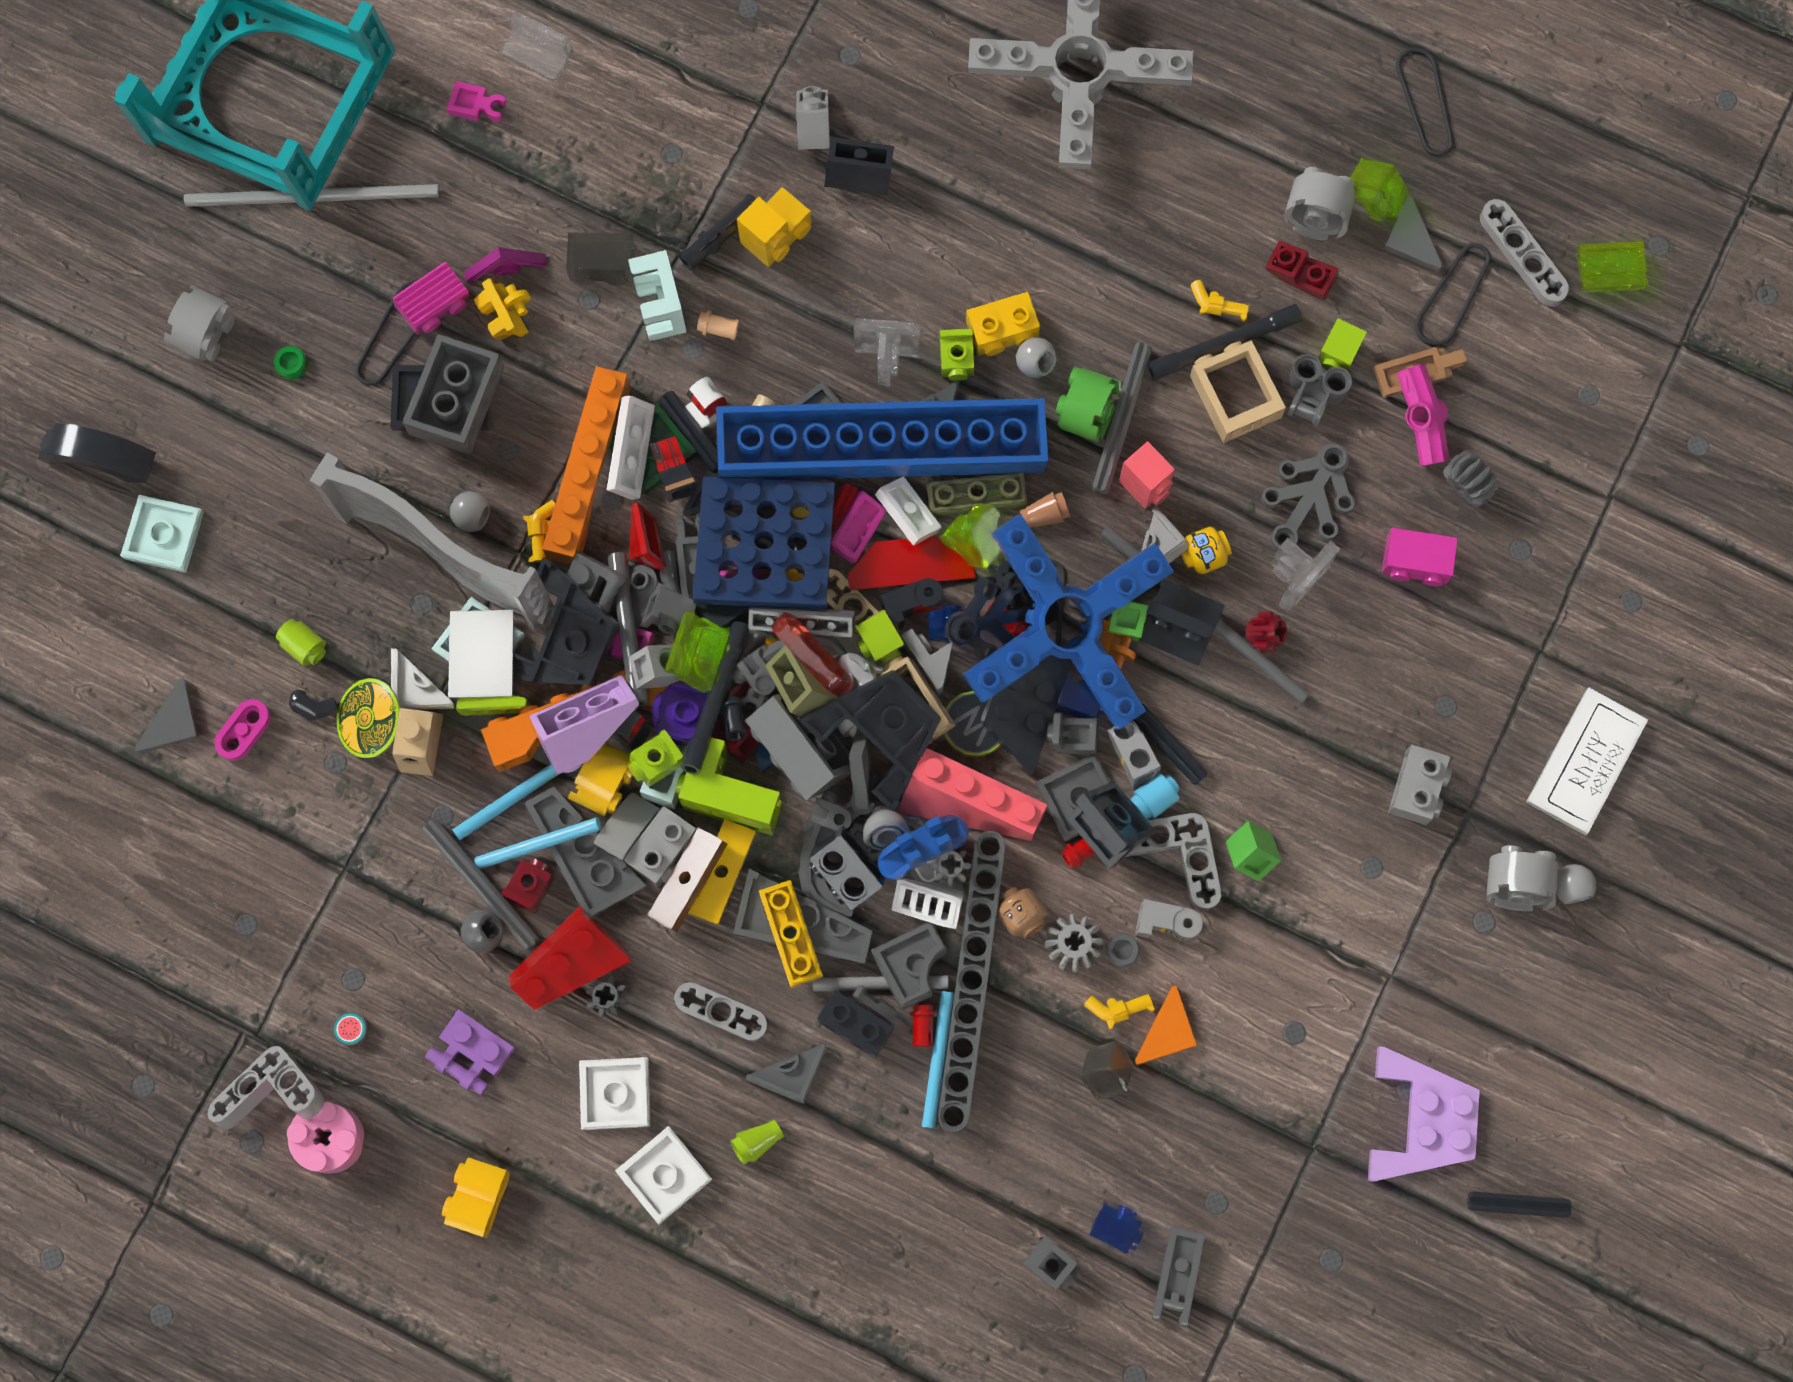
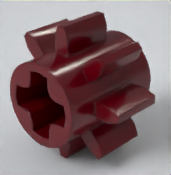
[1246,611,1288,653]

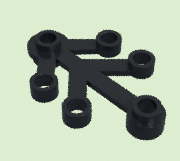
[945,572,1059,661]

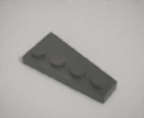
[524,787,647,918]

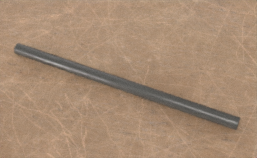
[1100,525,1310,704]

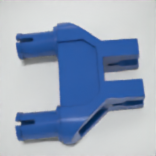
[878,815,969,881]

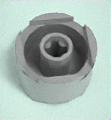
[1284,167,1356,240]
[164,285,235,361]
[1486,845,1558,911]

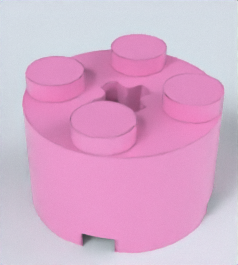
[287,1102,364,1174]

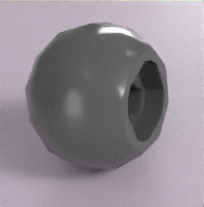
[461,911,504,953]

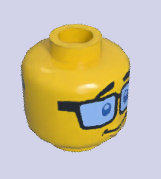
[1181,527,1232,574]

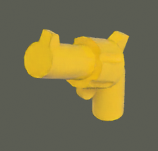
[1190,280,1249,321]
[523,500,555,563]
[1084,994,1155,1030]

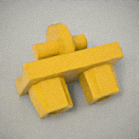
[474,278,531,341]

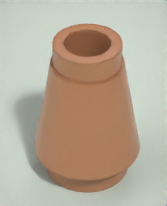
[1020,492,1071,528]

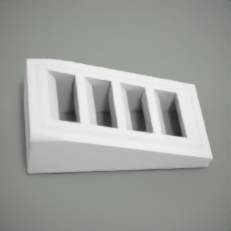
[892,878,964,929]

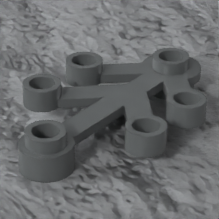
[1261,444,1355,553]

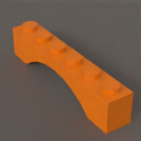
[542,366,631,565]
[481,670,668,772]

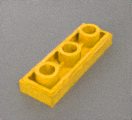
[688,819,756,925]
[759,880,823,988]

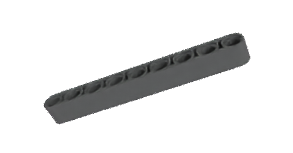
[938,831,1005,1134]

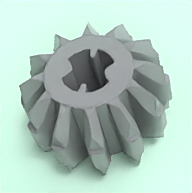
[1045,914,1103,972]

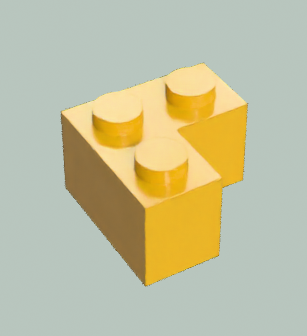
[737,187,812,268]

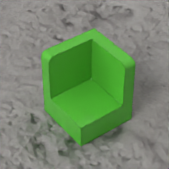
[1107,602,1148,642]
[1226,821,1281,882]

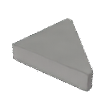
[1142,506,1189,563]

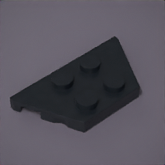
[980,655,1072,775]

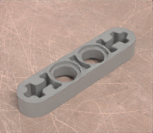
[1480,199,1569,307]

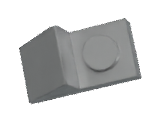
[901,629,953,696]

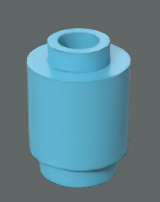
[1130,773,1180,820]

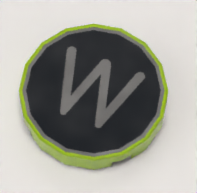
[944,691,1001,757]

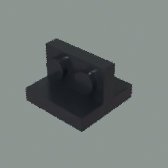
[1138,579,1225,666]
[1067,781,1157,869]

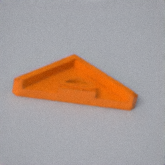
[1134,986,1197,1065]

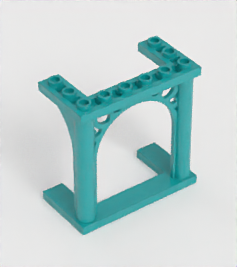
[114,0,396,211]

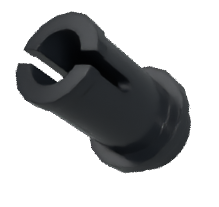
[720,696,747,741]

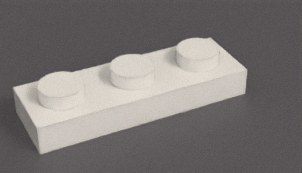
[607,395,655,500]

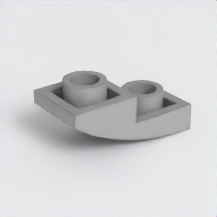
[594,792,660,860]

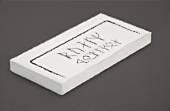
[1526,688,1648,835]

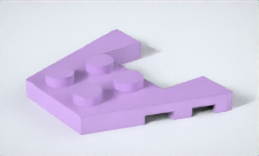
[1368,1046,1480,1182]

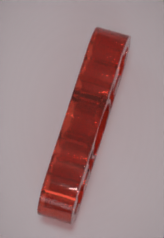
[772,612,851,695]

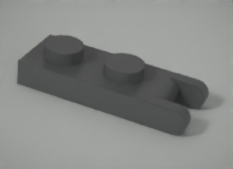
[1152,1227,1206,1328]

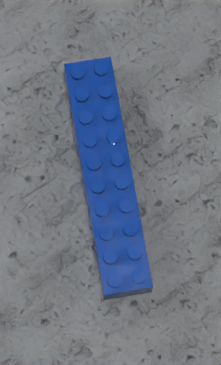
[716,398,1048,480]

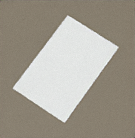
[448,610,513,698]

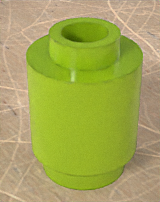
[276,619,326,666]

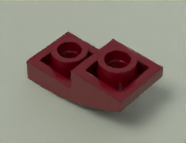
[1265,240,1339,301]

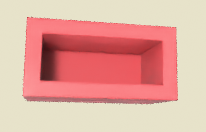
[1119,441,1175,509]

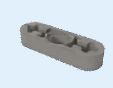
[674,982,768,1042]

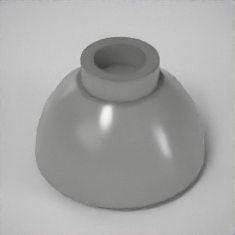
[863,806,910,851]

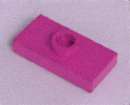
[831,490,887,564]

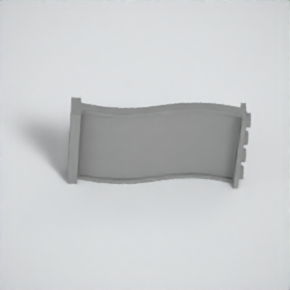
[309,452,553,631]

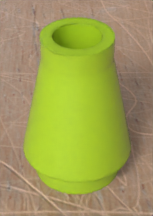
[730,1119,784,1165]

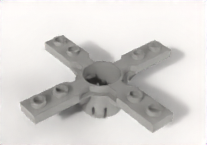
[968,0,1193,169]

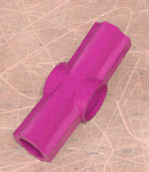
[1397,363,1450,465]

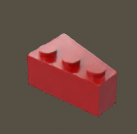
[508,905,632,1010]

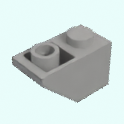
[796,86,830,150]

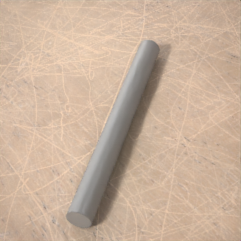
[813,975,948,992]

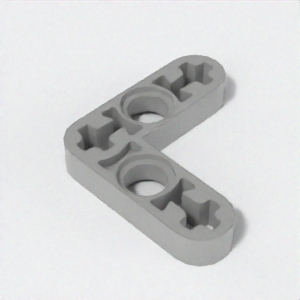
[1125,813,1221,911]
[208,1046,324,1130]

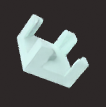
[628,250,687,341]

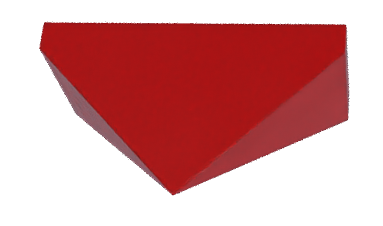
[629,502,666,570]

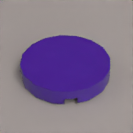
[652,682,719,746]

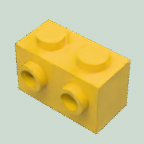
[966,292,1040,356]

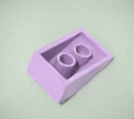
[529,675,639,775]

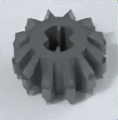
[1443,451,1499,507]

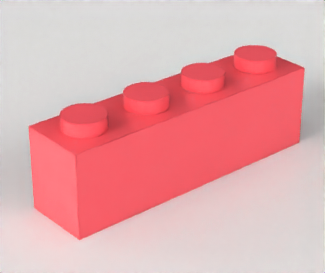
[897,748,1047,841]

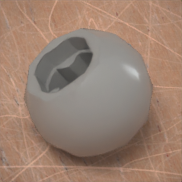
[1016,337,1057,378]
[450,491,490,532]
[1556,864,1596,904]

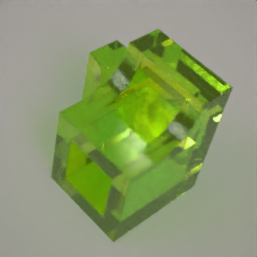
[1350,158,1409,222]
[939,504,1001,568]

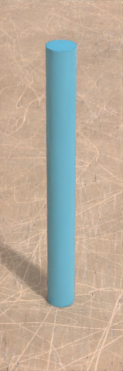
[452,764,559,840]
[475,817,602,869]
[922,991,954,1129]

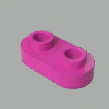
[214,699,271,761]

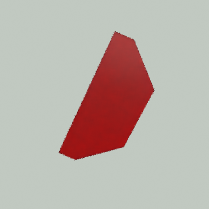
[847,536,975,590]

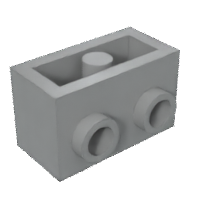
[1388,744,1452,825]
[624,806,696,888]

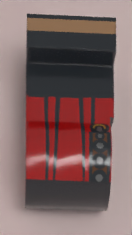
[650,435,697,503]
[880,578,943,631]
[610,711,655,751]

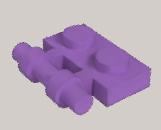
[425,1009,515,1096]

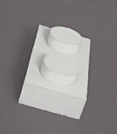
[875,476,941,546]

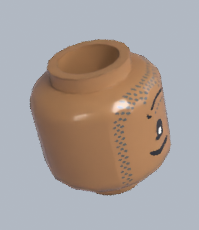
[997,887,1047,939]

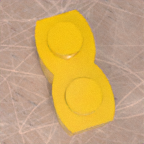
[442,1157,510,1238]

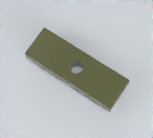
[927,472,1027,516]

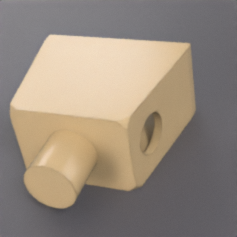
[393,708,443,776]

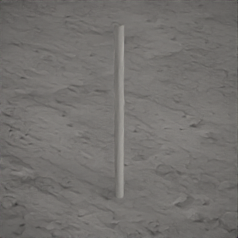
[184,184,440,207]

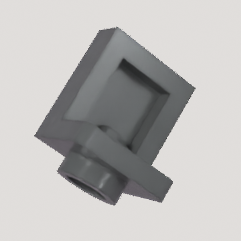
[1047,713,1099,754]

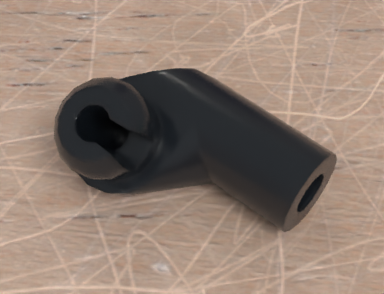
[289,690,339,721]

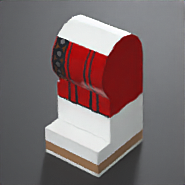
[685,377,727,432]

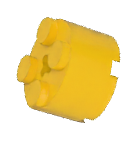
[568,742,634,817]

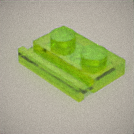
[1576,241,1649,293]
[665,610,730,693]

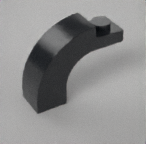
[38,423,156,483]

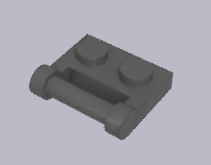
[552,553,627,614]

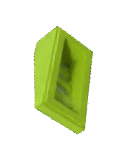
[456,695,531,716]

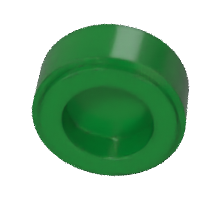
[273,346,308,380]

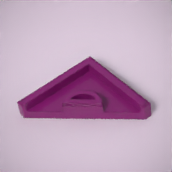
[464,247,547,283]

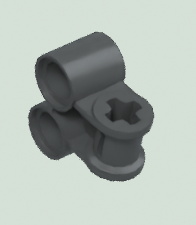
[1287,354,1352,428]

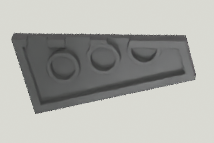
[733,869,873,965]

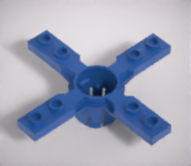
[963,514,1174,730]

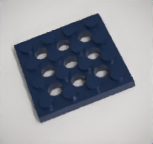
[693,477,835,610]

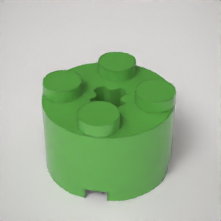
[1056,367,1121,442]

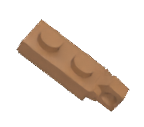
[1373,347,1467,398]

